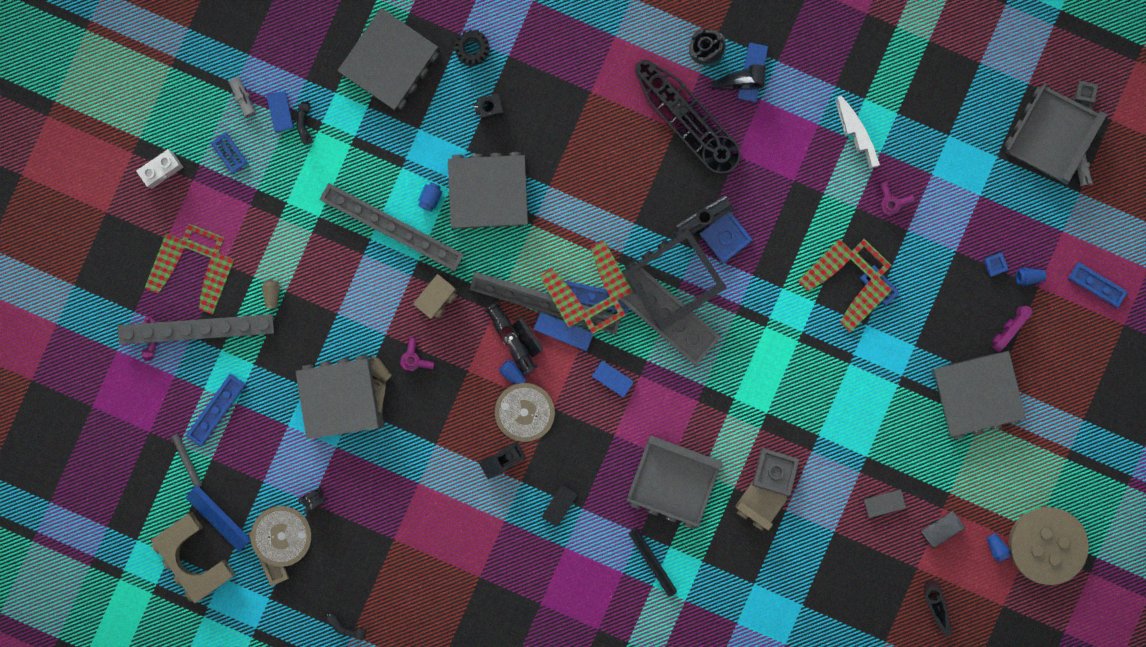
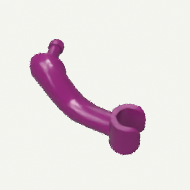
[141,316,157,361]

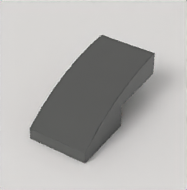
[1073,81,1098,110]

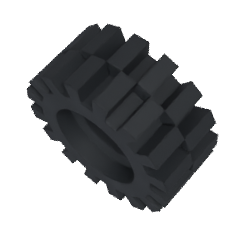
[455,30,490,66]

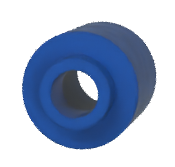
[418,182,443,212]

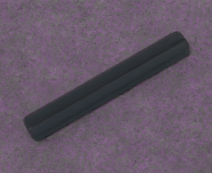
[629,528,677,597]

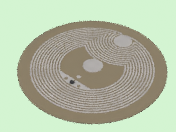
[495,383,555,442]
[251,506,311,567]

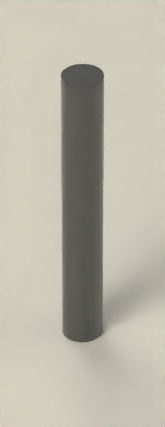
[171,433,202,487]

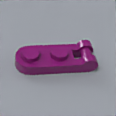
[992,306,1032,353]

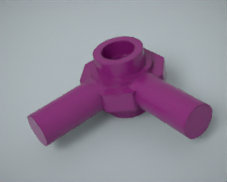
[880,182,915,216]
[400,338,434,372]

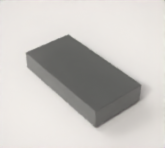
[863,489,906,518]

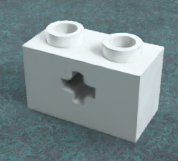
[136,149,183,189]

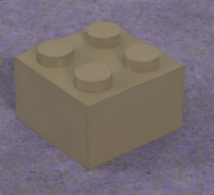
[413,274,458,320]

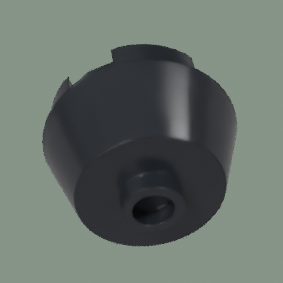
[689,29,726,66]

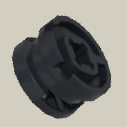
[297,487,328,513]

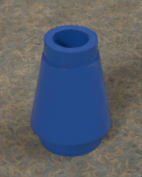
[1016,267,1046,286]
[498,359,527,384]
[986,533,1011,563]

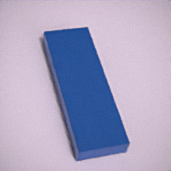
[737,42,768,103]
[1067,262,1128,308]
[533,312,593,351]

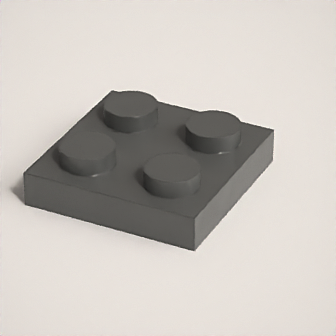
[752,448,799,497]

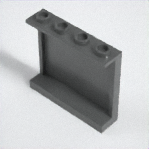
[338,8,440,112]
[1005,83,1107,185]
[448,152,528,229]
[931,351,1026,439]
[296,355,385,440]
[626,435,723,529]

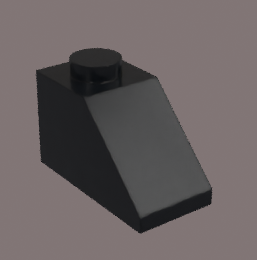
[479,441,526,479]

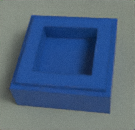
[983,252,1009,277]

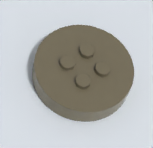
[1008,507,1089,585]

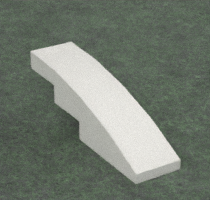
[835,96,880,169]

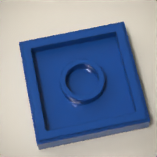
[699,212,753,264]

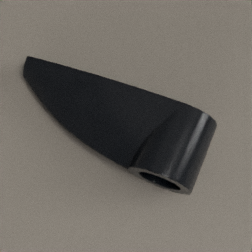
[711,64,766,90]
[923,580,951,637]

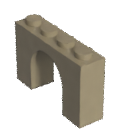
[151,512,236,603]

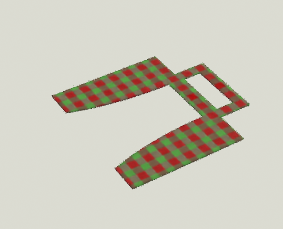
[145,224,234,315]
[798,239,892,332]
[539,240,633,334]

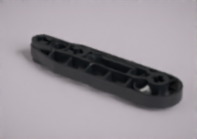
[635,60,741,175]

